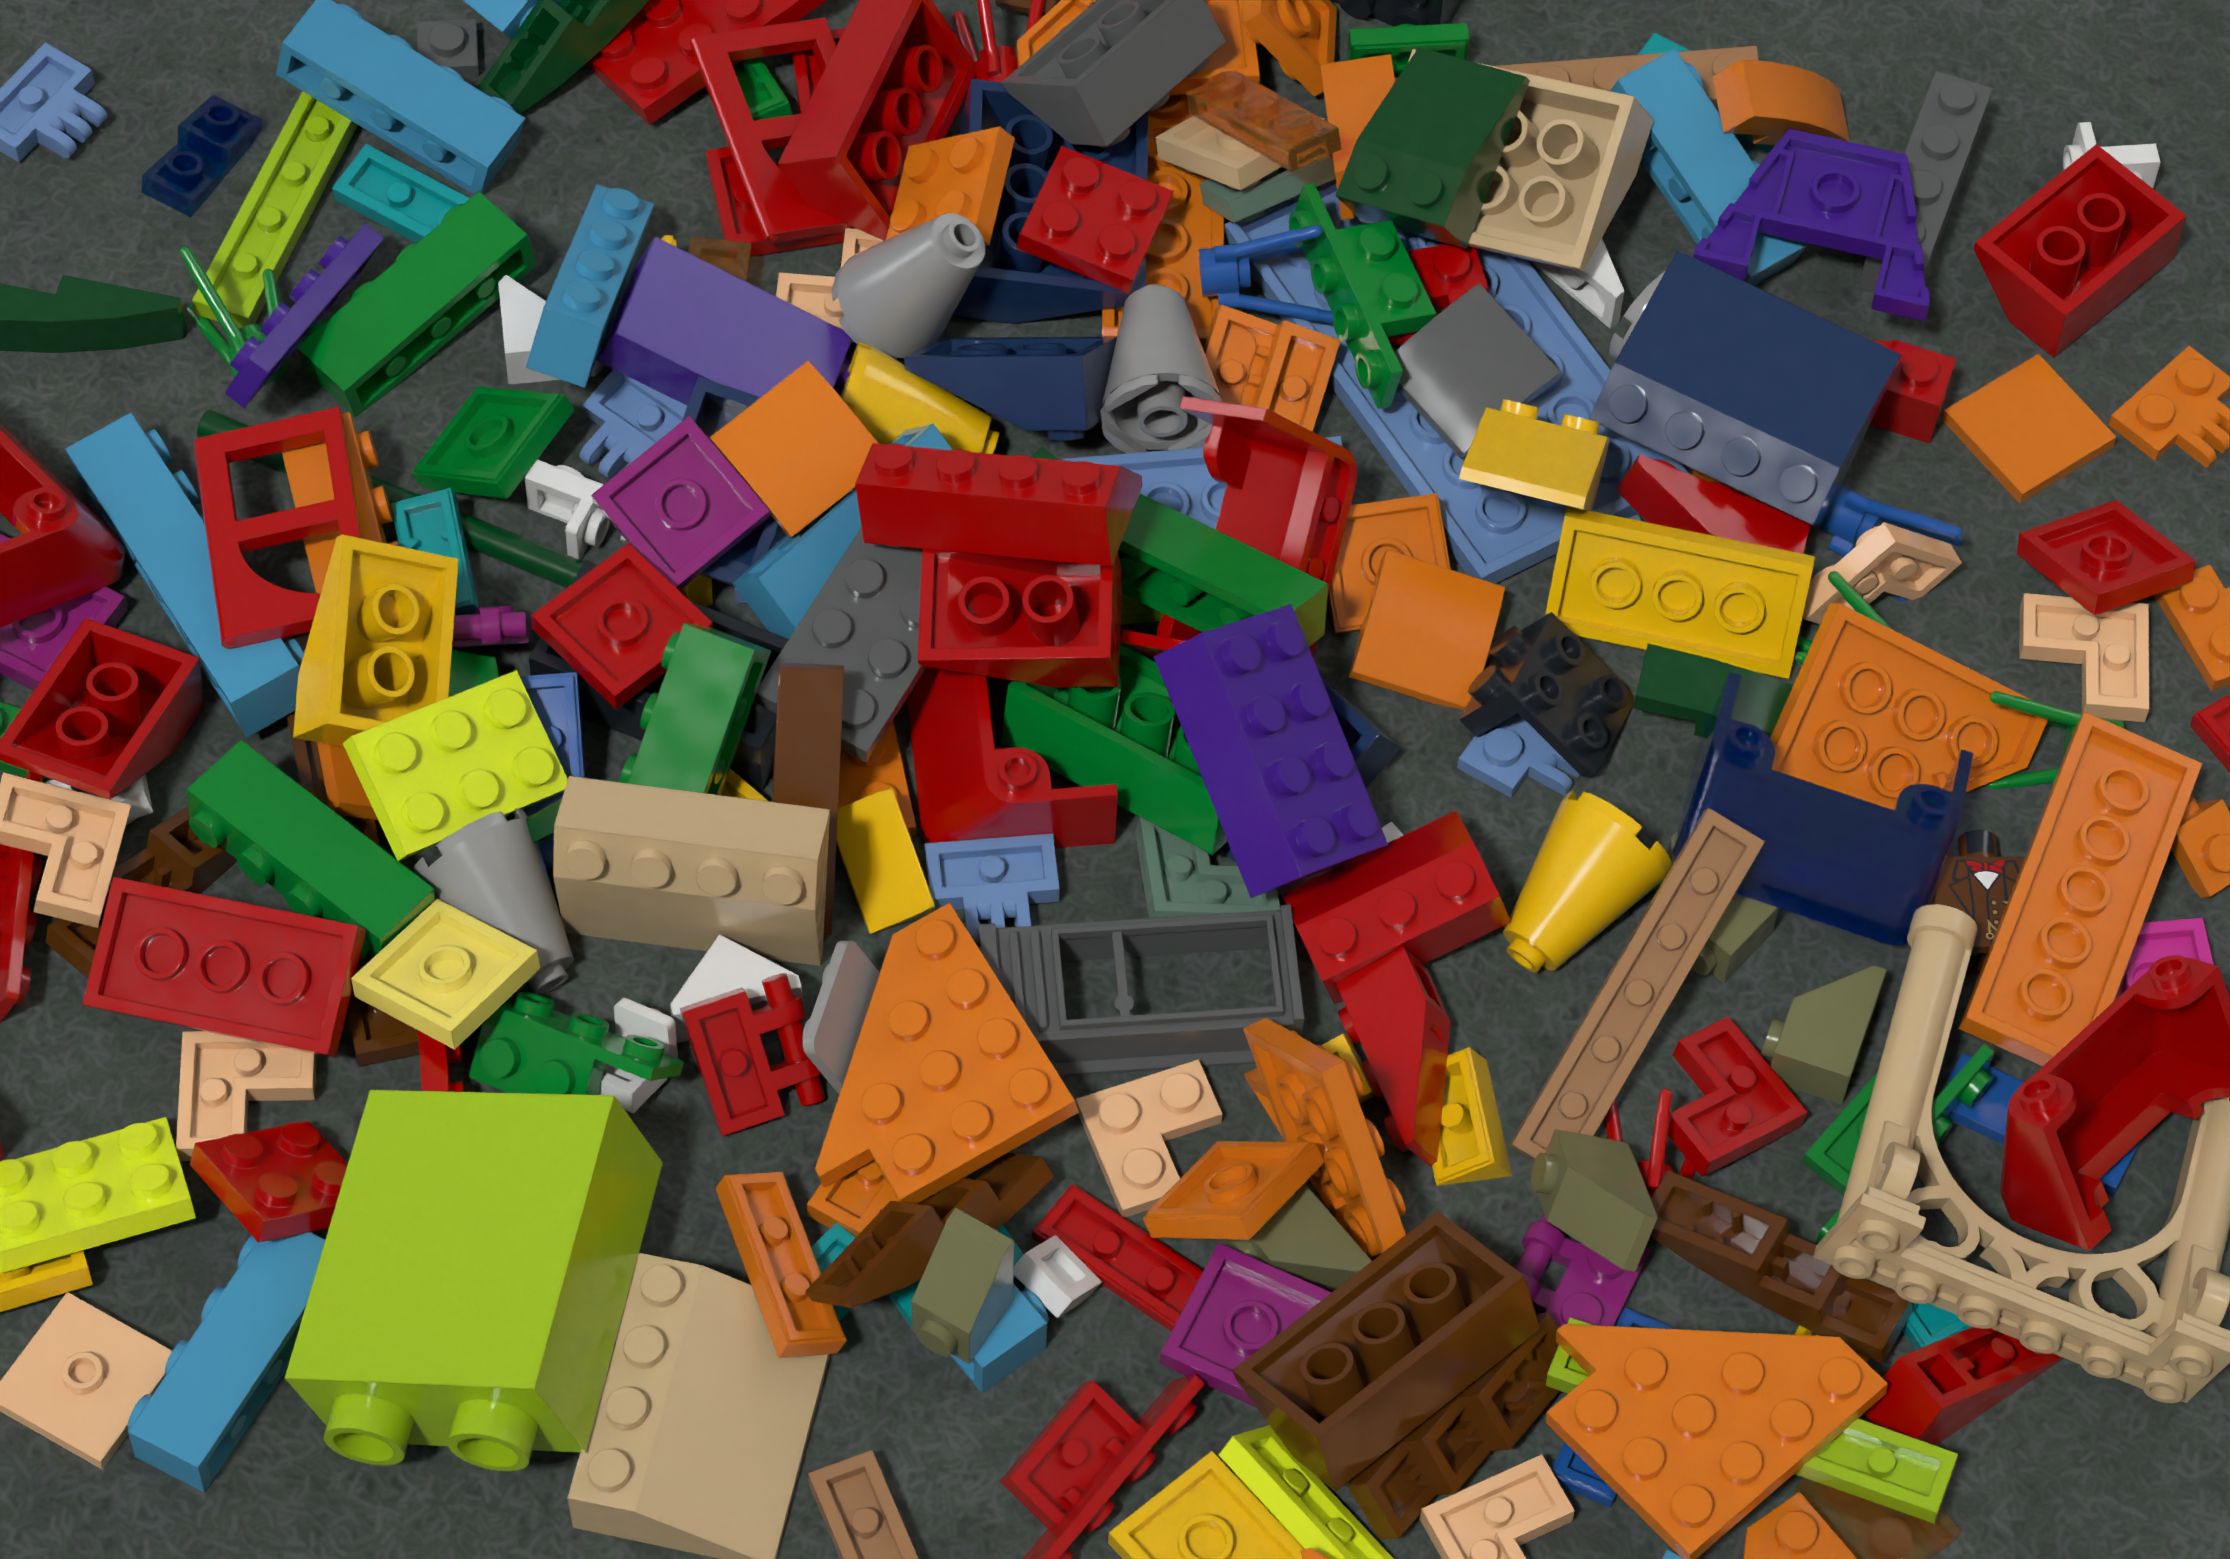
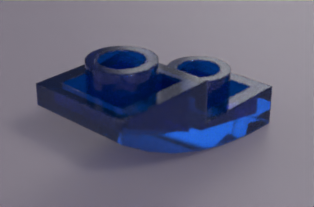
[141,95,262,218]

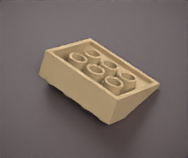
[1358,49,1654,272]
[553,776,830,966]
[567,1253,830,1559]

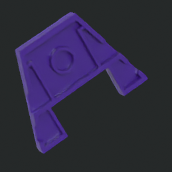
[1693,129,1930,321]

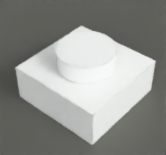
[1013,1235,1102,1318]

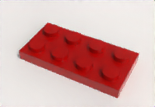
[586,0,827,125]
[82,877,366,1058]

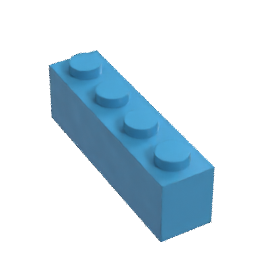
[276,0,525,194]
[1610,48,1808,286]
[526,184,654,388]
[732,423,953,639]
[127,1232,325,1493]

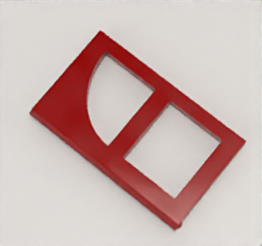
[690,17,857,244]
[193,407,362,649]

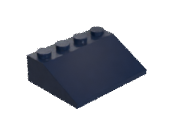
[953,79,1148,324]
[1589,251,1902,525]

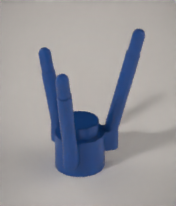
[1199,225,1333,324]
[1821,486,1963,602]

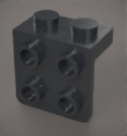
[1459,612,1634,777]

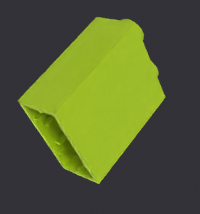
[285,1090,663,1472]

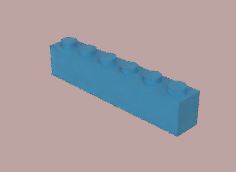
[65,413,304,738]

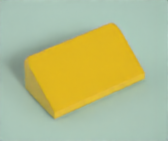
[836,788,935,934]
[1432,1047,1512,1186]

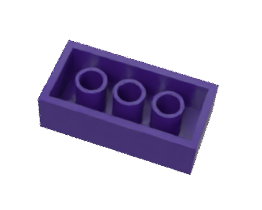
[1154,604,1388,898]

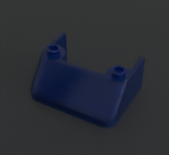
[1672,671,1973,945]

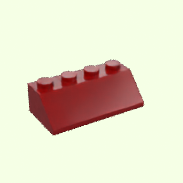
[778,0,976,241]
[855,443,1143,567]

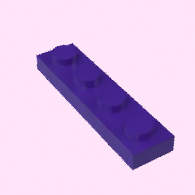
[225,223,384,408]

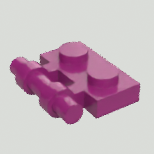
[452,605,530,647]
[1515,1212,1651,1328]

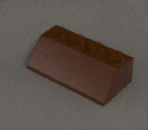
[1233,1211,1540,1492]

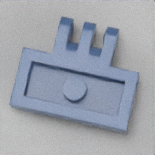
[0,42,108,162]
[579,369,687,479]
[1457,713,1580,798]
[925,833,1059,943]

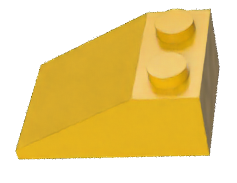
[1459,399,1611,511]
[293,534,459,747]

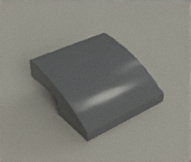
[1394,283,1561,459]

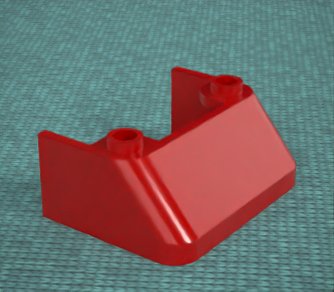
[1120,396,1357,656]
[0,423,125,628]
[906,667,1118,848]

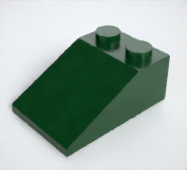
[1336,47,1530,249]

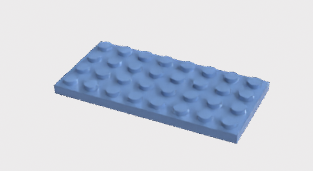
[1224,179,1689,584]

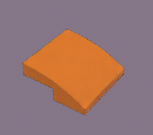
[1203,304,1341,432]
[709,361,878,537]
[1349,549,1505,710]

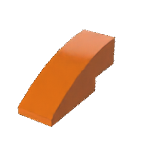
[1712,59,1850,145]

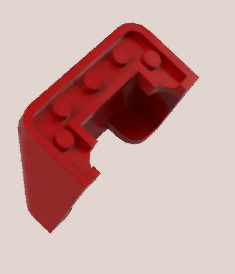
[1999,955,2230,1251]

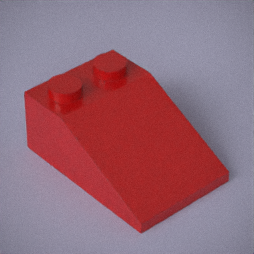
[917,549,1122,687]
[0,618,204,800]

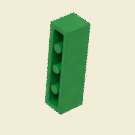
[296,191,537,418]
[1118,494,1328,647]
[619,623,771,795]
[187,740,435,962]

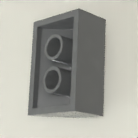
[1002,0,1226,148]

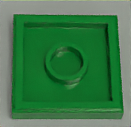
[411,386,575,499]

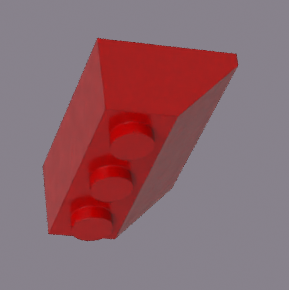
[1973,144,2187,358]
[1282,810,1511,1004]

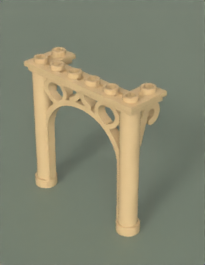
[1813,904,2230,1403]

